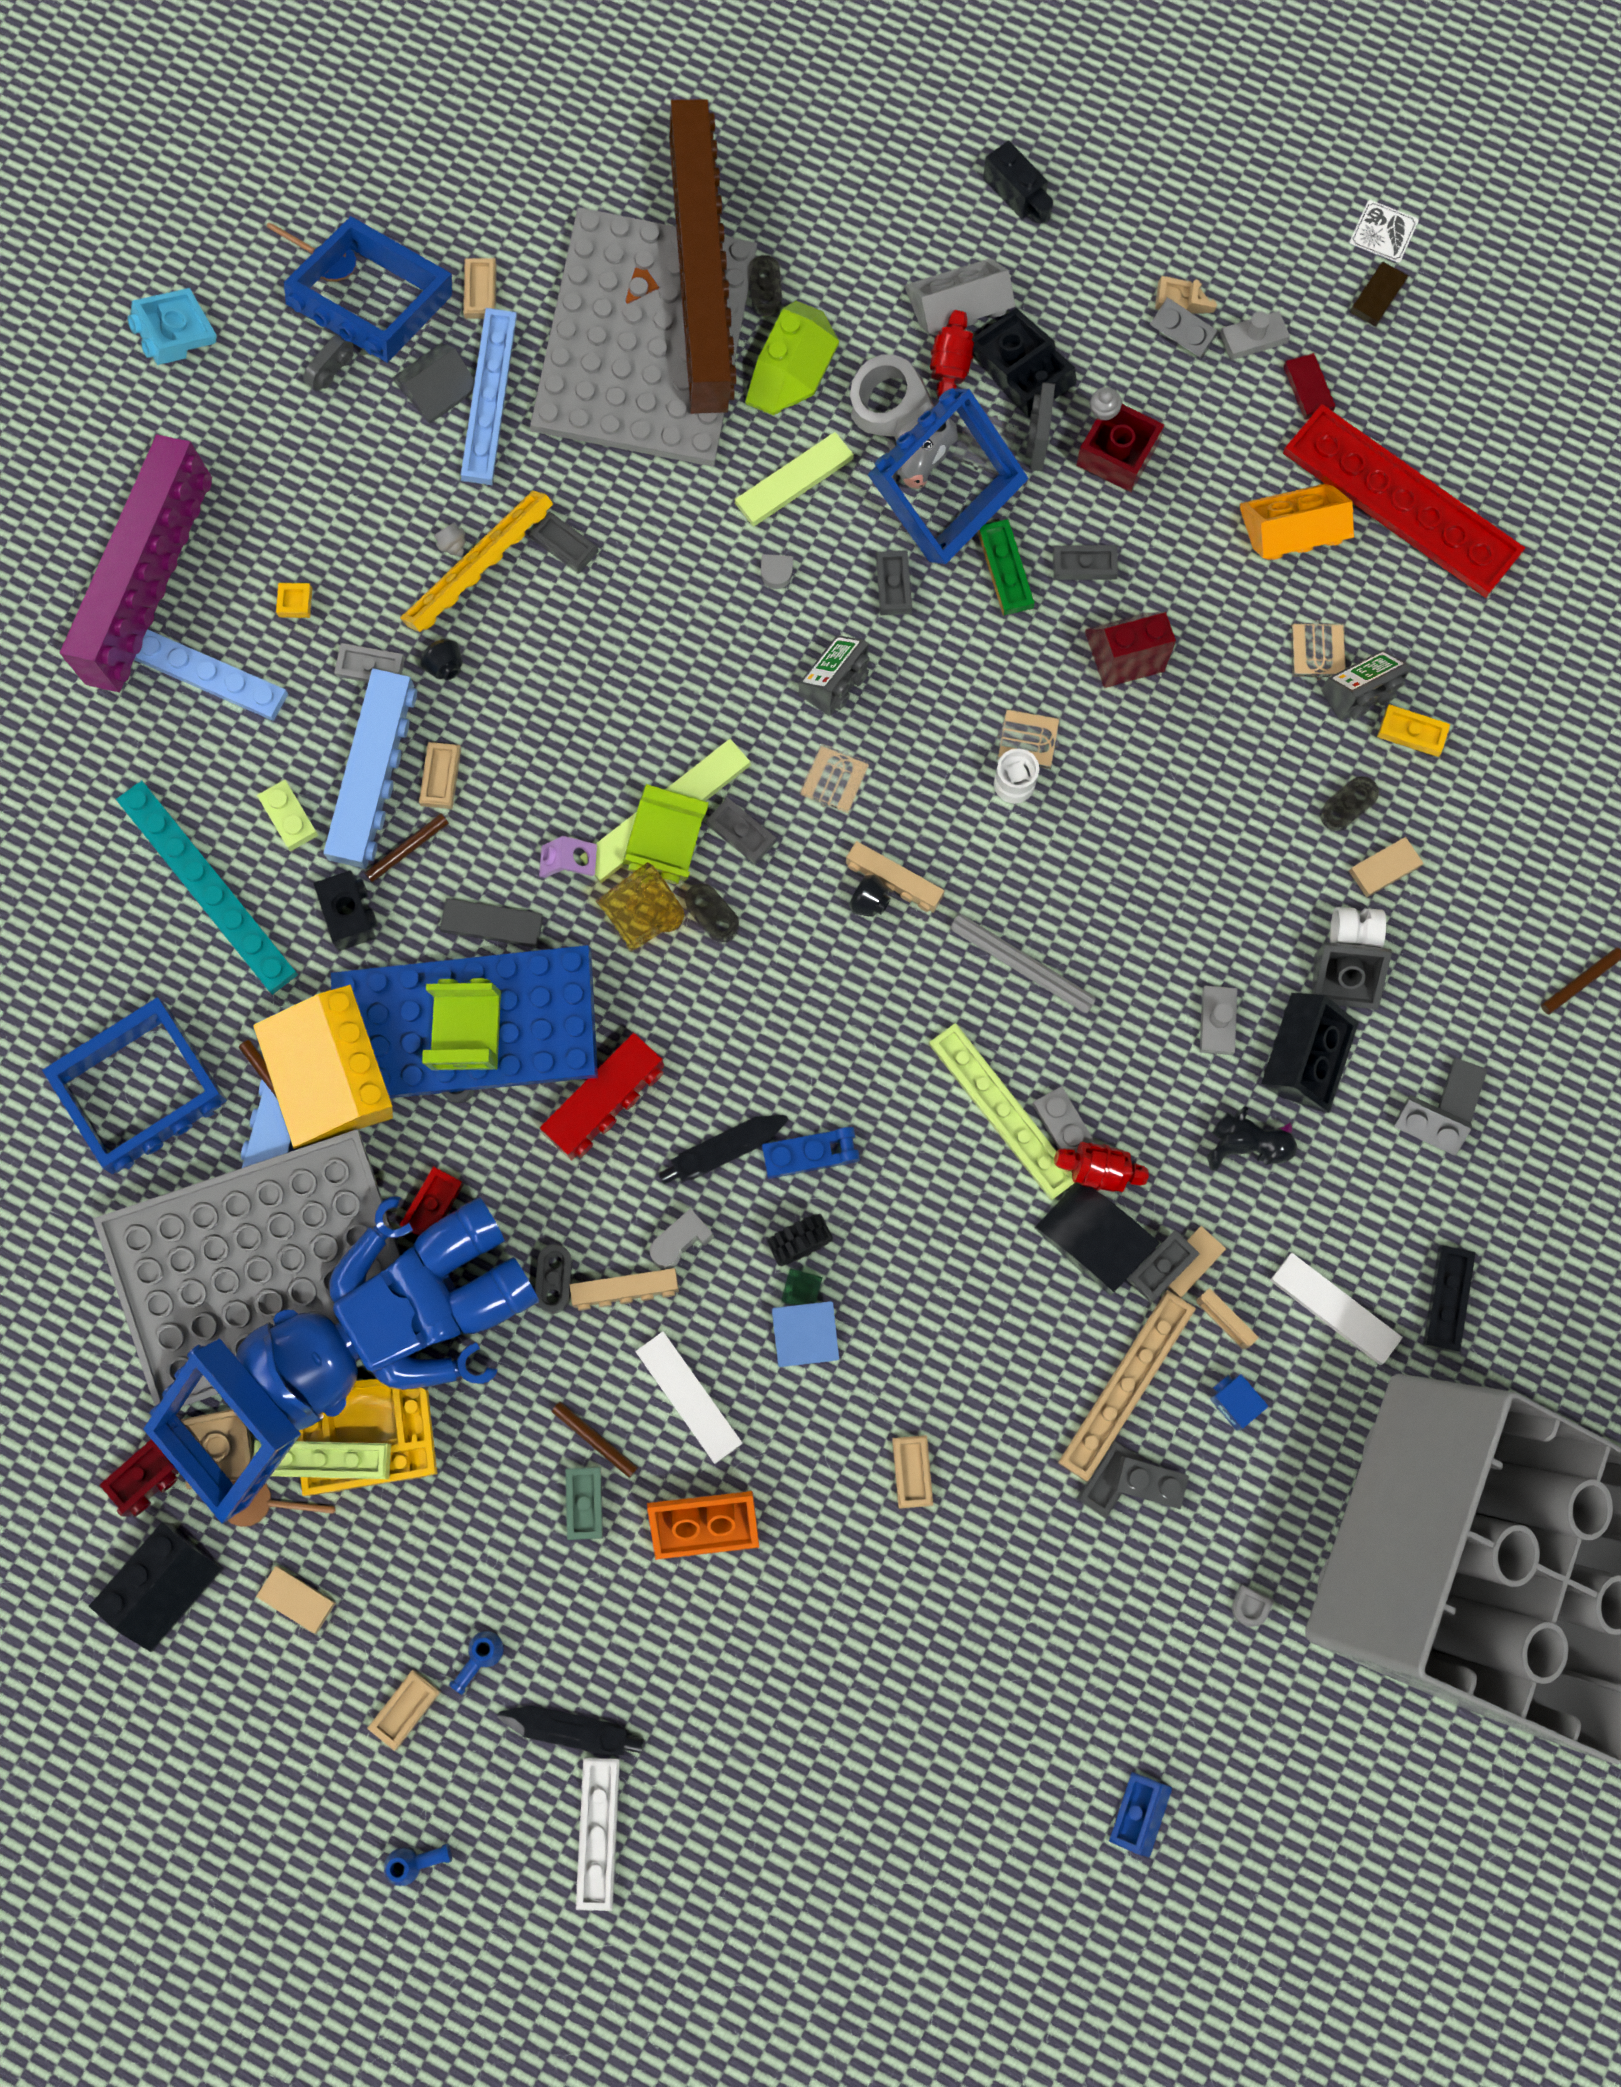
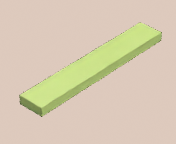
[580,739,751,883]
[929,1023,1075,1201]

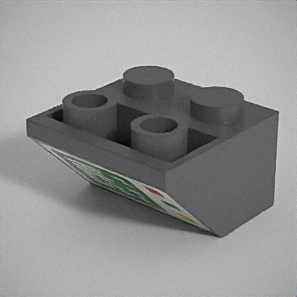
[799,635,870,717]
[1321,650,1411,722]

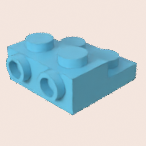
[128,288,217,365]

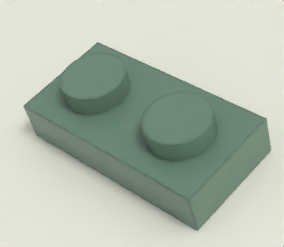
[565,1467,603,1540]

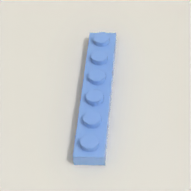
[461,308,517,485]
[134,629,288,721]

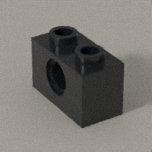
[313,870,378,951]

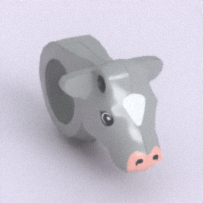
[850,355,958,489]

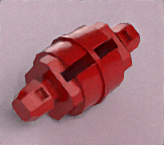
[930,310,974,399]
[1054,1142,1149,1192]

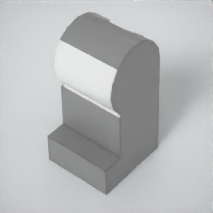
[650,1208,714,1269]

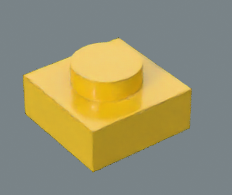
[276,583,312,618]

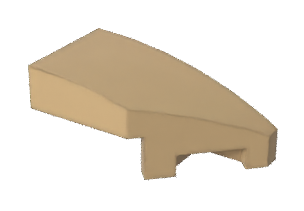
[1155,276,1217,313]

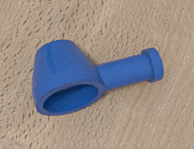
[448,1631,504,1695]
[384,1843,452,1886]

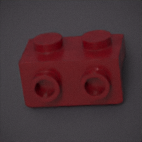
[99,1439,179,1517]

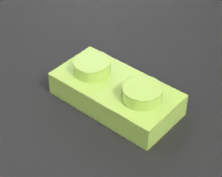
[257,780,319,852]

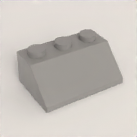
[905,258,1016,335]

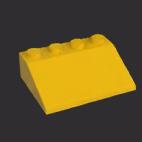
[253,984,393,1149]

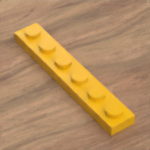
[400,491,553,632]

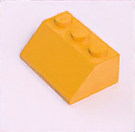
[1240,484,1354,560]

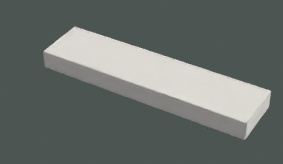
[1270,1253,1403,1365]
[635,1332,743,1464]
[576,1758,620,1911]

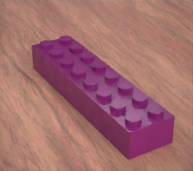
[59,434,212,693]

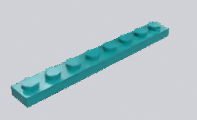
[116,780,298,995]

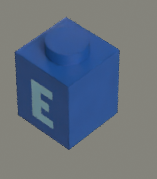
[1210,1374,1269,1431]

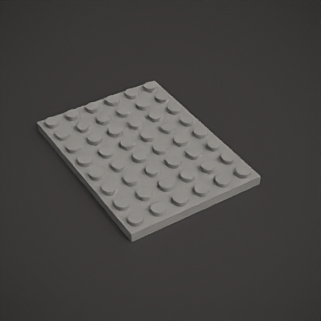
[530,207,757,467]
[93,1129,401,1407]

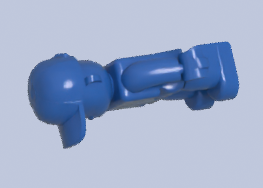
[235,1196,539,1431]

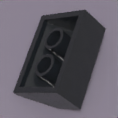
[1261,992,1359,1113]
[89,1522,224,1652]

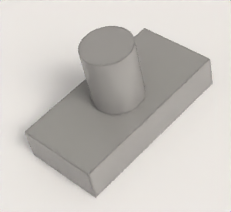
[1220,311,1290,360]
[1200,986,1238,1055]

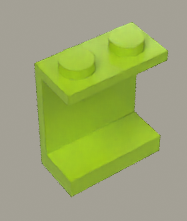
[623,784,709,884]
[422,978,501,1070]

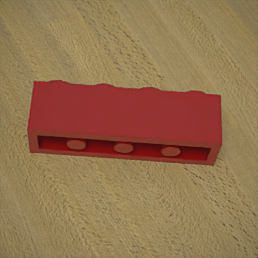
[539,1033,665,1161]

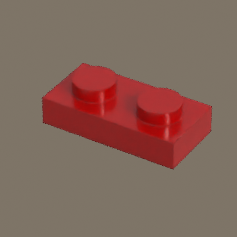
[399,1166,464,1236]

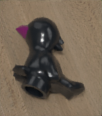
[1206,1106,1297,1171]

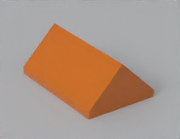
[647,1491,759,1560]

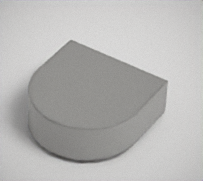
[761,554,793,589]
[1232,1585,1274,1627]

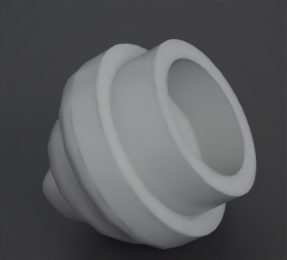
[1090,387,1122,420]
[434,522,466,557]

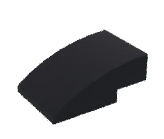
[972,308,1077,418]
[1034,1183,1160,1296]

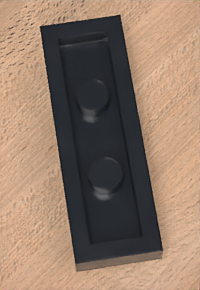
[1423,1245,1476,1354]

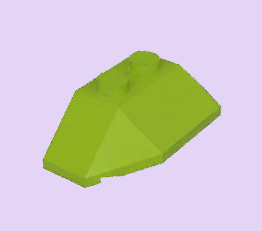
[745,300,839,416]

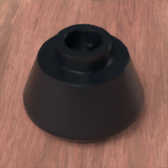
[420,638,463,680]
[849,874,891,917]

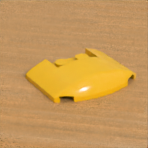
[297,1379,437,1496]

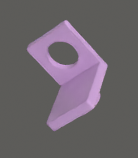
[539,836,597,878]

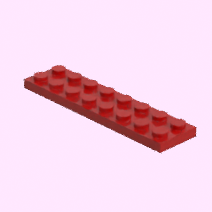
[1283,404,1525,598]

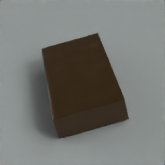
[1350,261,1409,327]

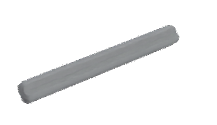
[951,914,1096,1013]

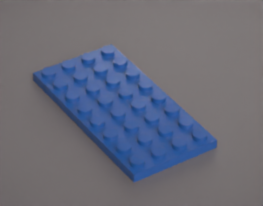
[331,945,598,1098]

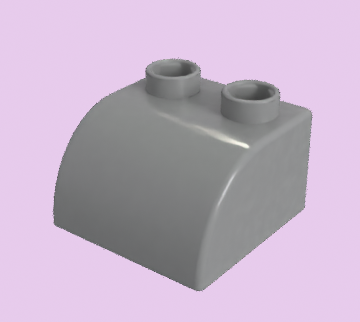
[1305,1374,1621,1765]

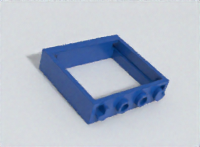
[283,216,452,363]
[867,388,1029,564]
[42,997,227,1174]
[143,1338,301,1524]

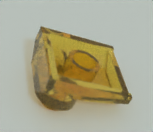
[596,862,685,952]

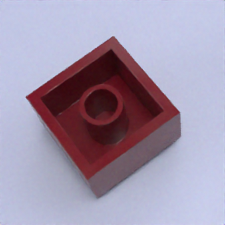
[1076,404,1165,493]

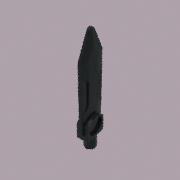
[658,1115,788,1185]
[497,1705,645,1756]

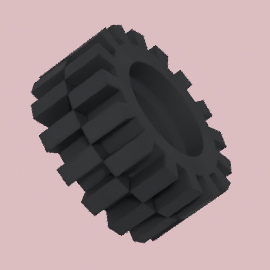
[767,1214,834,1266]

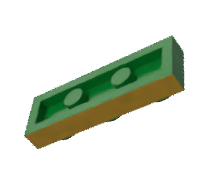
[978,519,1035,616]

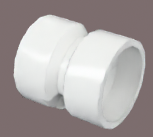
[994,748,1040,804]
[1330,907,1386,948]

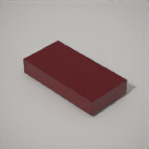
[1283,353,1336,420]

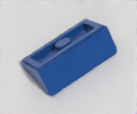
[1109,1772,1172,1857]

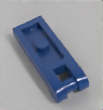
[762,1127,860,1179]

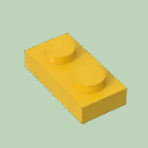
[1377,704,1451,757]

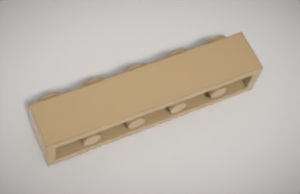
[846,841,945,913]
[569,1268,679,1310]

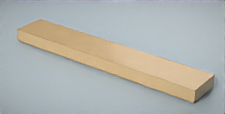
[1058,1290,1196,1482]

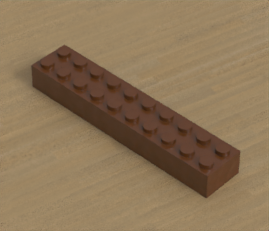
[669,99,736,414]

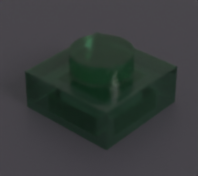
[781,1268,823,1306]

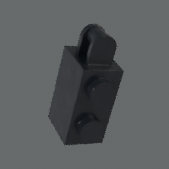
[983,140,1053,223]

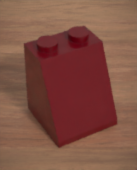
[1085,612,1176,688]

